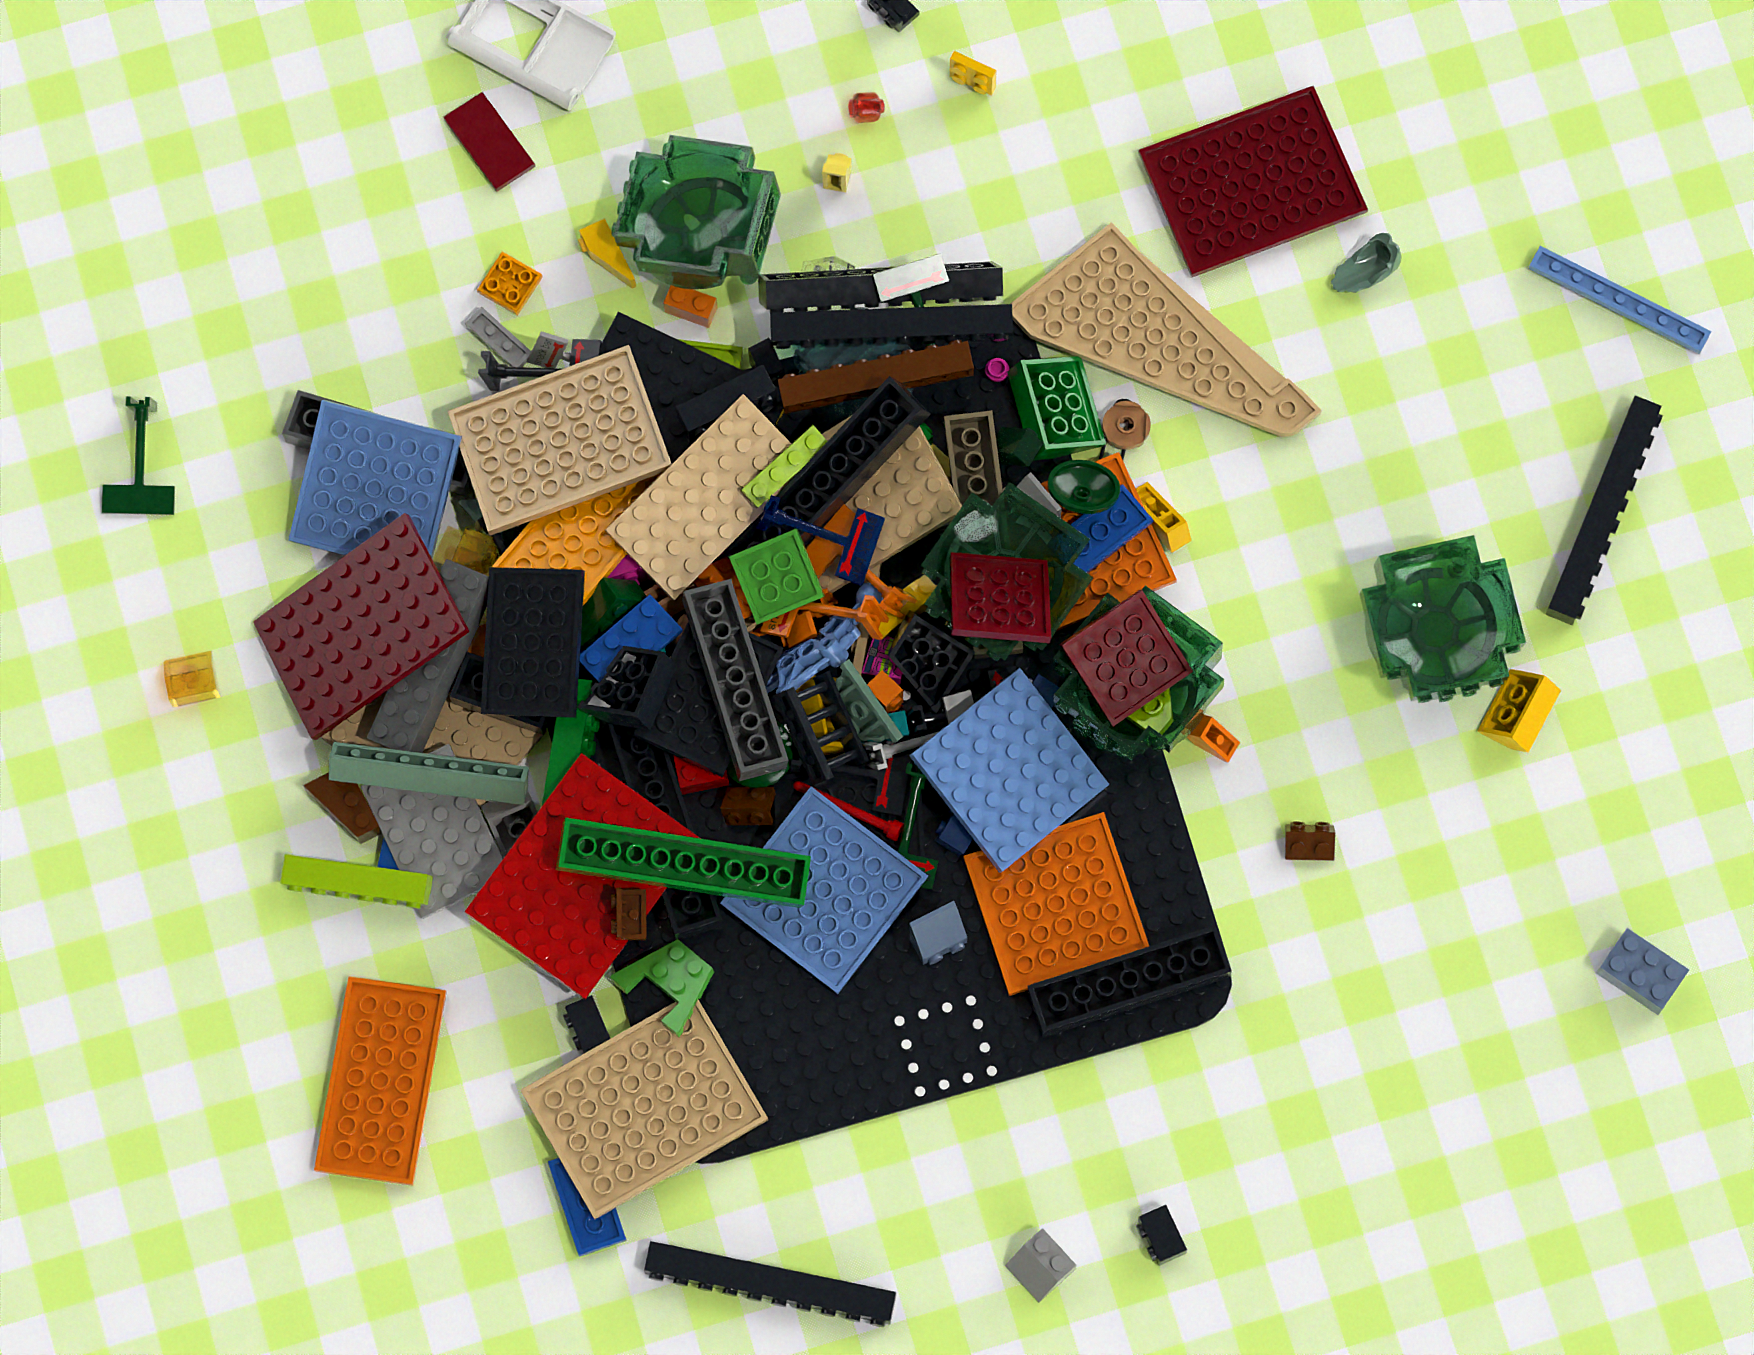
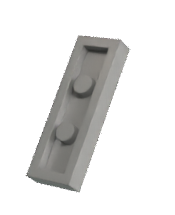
[465,307,531,367]

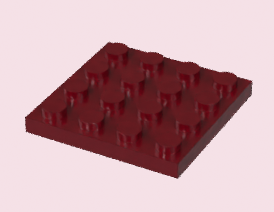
[949,552,1051,643]
[1059,590,1193,726]

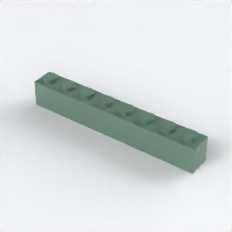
[329,742,529,805]

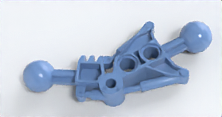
[766,583,883,694]

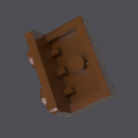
[720,787,776,825]
[1285,821,1335,861]
[611,888,646,940]

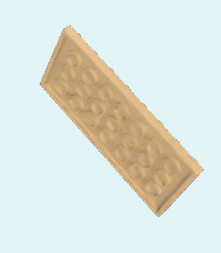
[605,394,800,600]

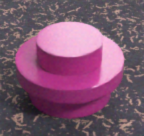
[985,358,1009,382]

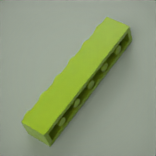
[280,854,433,909]

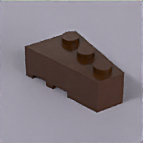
[303,772,382,844]

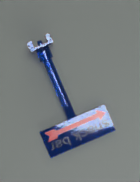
[756,495,885,586]

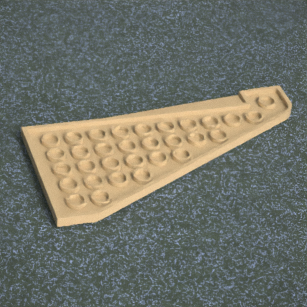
[1010,222,1322,437]

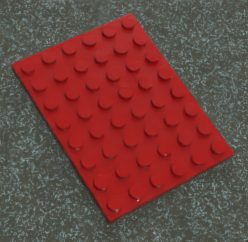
[464,753,701,1000]

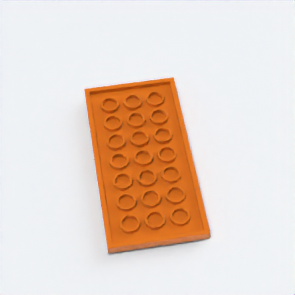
[314,976,447,1186]

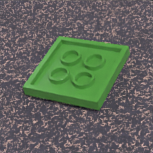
[729,529,825,625]

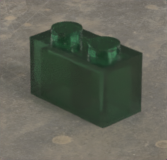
[996,426,1043,467]

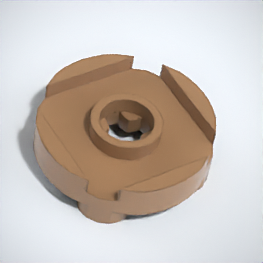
[1102,401,1151,450]

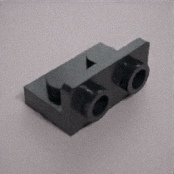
[867,0,919,32]

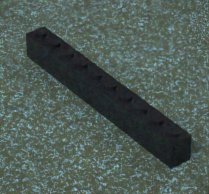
[770,304,1013,349]
[1545,395,1663,626]
[644,1241,897,1327]

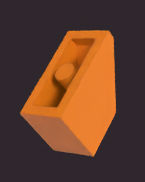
[780,611,817,649]
[1181,712,1240,763]

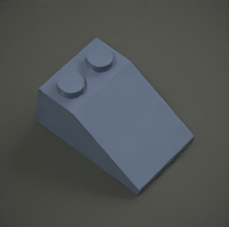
[909,901,967,965]

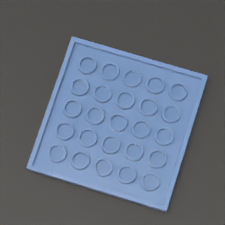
[288,400,462,559]
[909,668,1109,873]
[720,787,928,994]

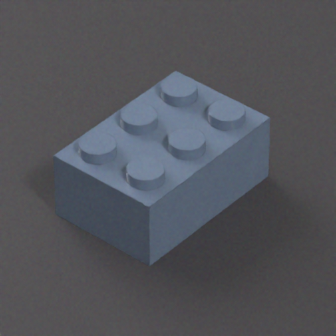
[1596,928,1689,1015]

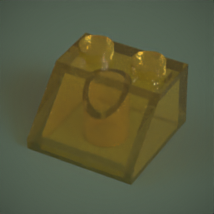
[451,527,499,574]
[164,651,221,708]

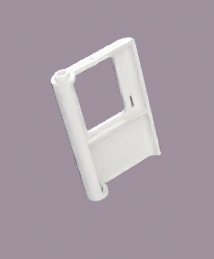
[446,0,616,111]

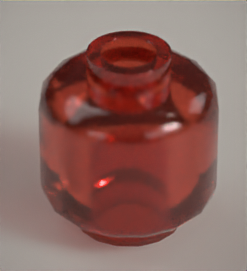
[848,91,885,123]

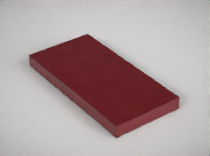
[443,92,536,192]

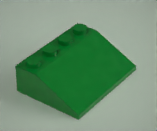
[1007,356,1106,460]

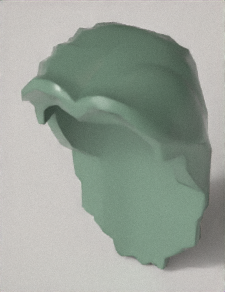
[1331,233,1402,293]

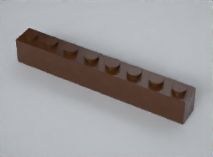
[778,340,974,414]

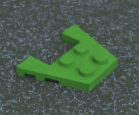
[610,939,714,1037]

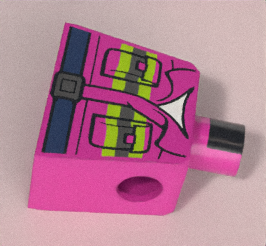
[861,636,904,685]

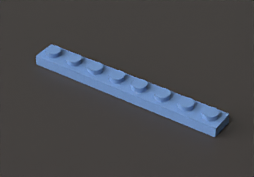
[1528,246,1712,354]

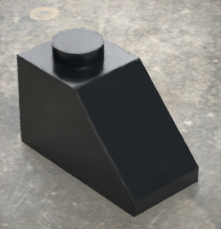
[748,337,784,385]

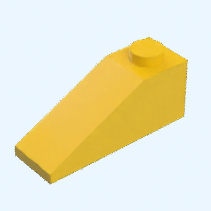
[578,218,636,289]
[1136,482,1192,553]
[879,574,941,639]

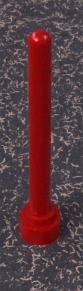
[793,781,904,842]

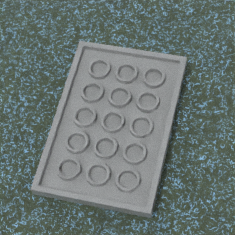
[361,744,503,919]

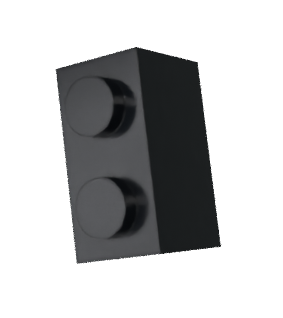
[563,995,611,1053]
[1136,1204,1187,1266]

